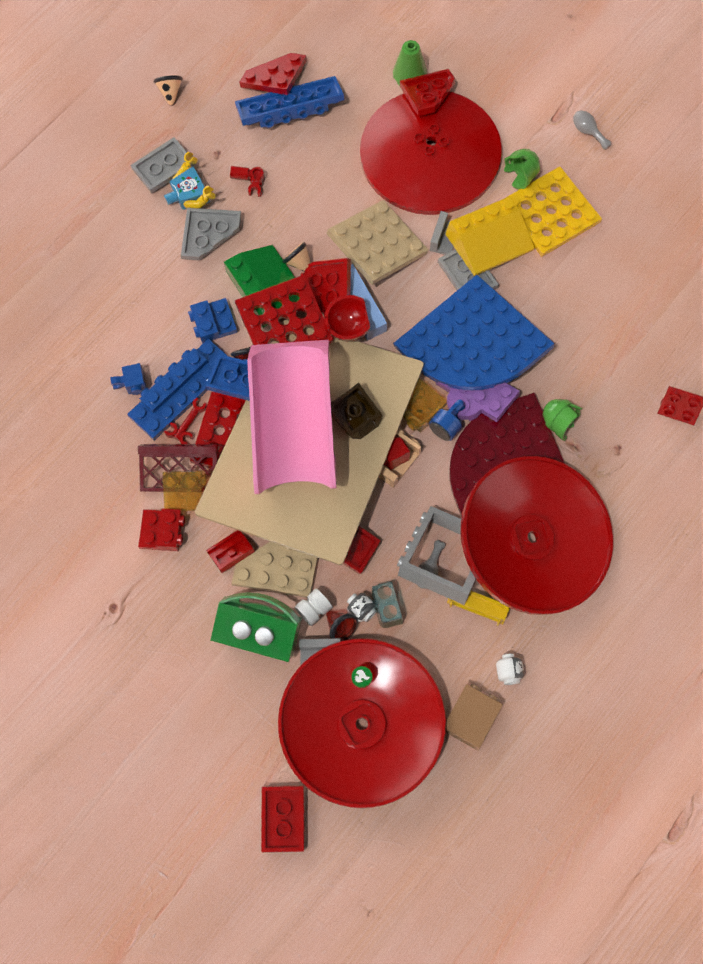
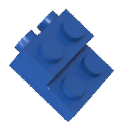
[188,298,238,344]

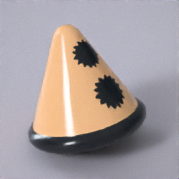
[153,75,183,105]
[282,242,311,272]

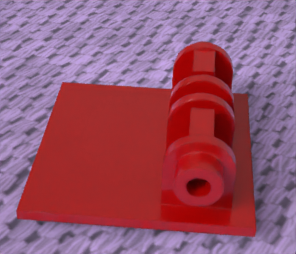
[657,386,703,426]

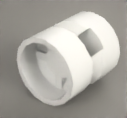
[295,588,333,626]

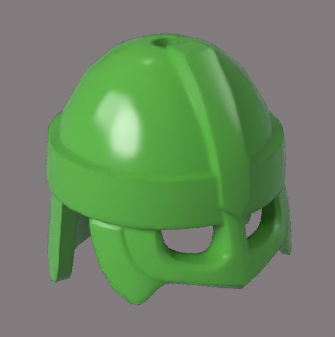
[504,149,540,189]
[543,399,582,441]

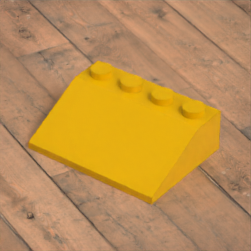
[445,196,535,276]

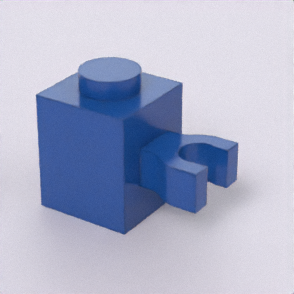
[110,363,147,395]

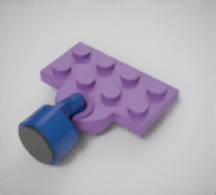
[429,382,520,441]

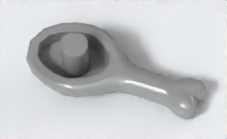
[573,110,611,150]
[416,540,446,589]

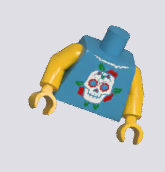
[164,152,216,210]

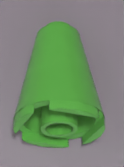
[393,40,427,86]

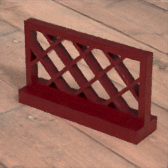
[138,444,218,492]

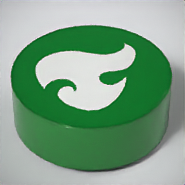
[351,666,372,688]

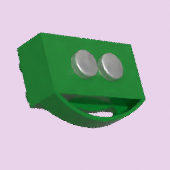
[210,592,302,662]

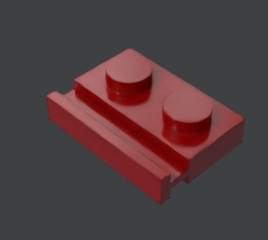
[206,530,255,573]

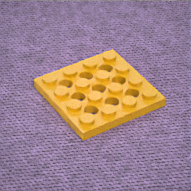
[506,166,602,257]

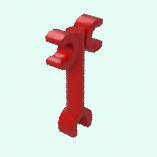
[164,398,207,444]

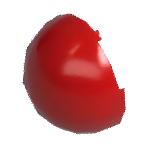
[324,295,370,342]

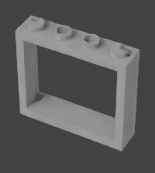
[397,506,476,605]

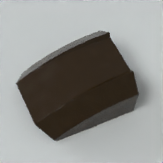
[331,382,382,439]

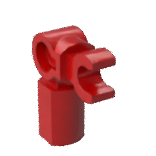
[230,166,264,197]

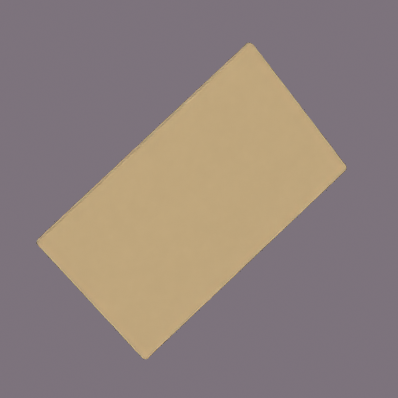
[195,320,424,565]

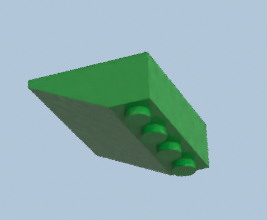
[224,245,300,328]

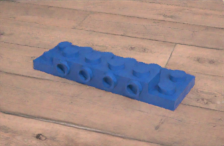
[235,76,344,128]
[127,339,227,441]
[205,354,250,401]

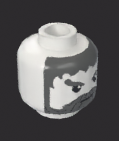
[347,593,377,622]
[496,654,524,685]

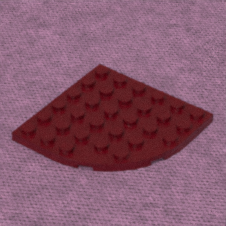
[449,393,565,517]

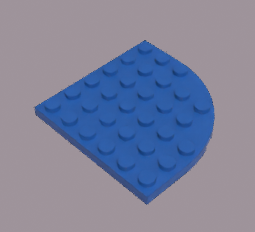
[393,275,554,390]

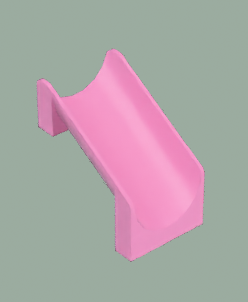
[247,340,337,494]

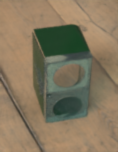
[372,582,403,628]

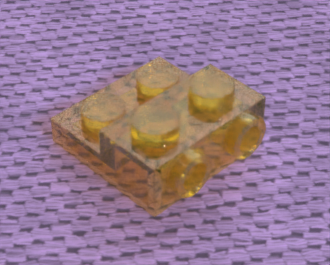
[403,378,447,433]
[162,470,206,511]

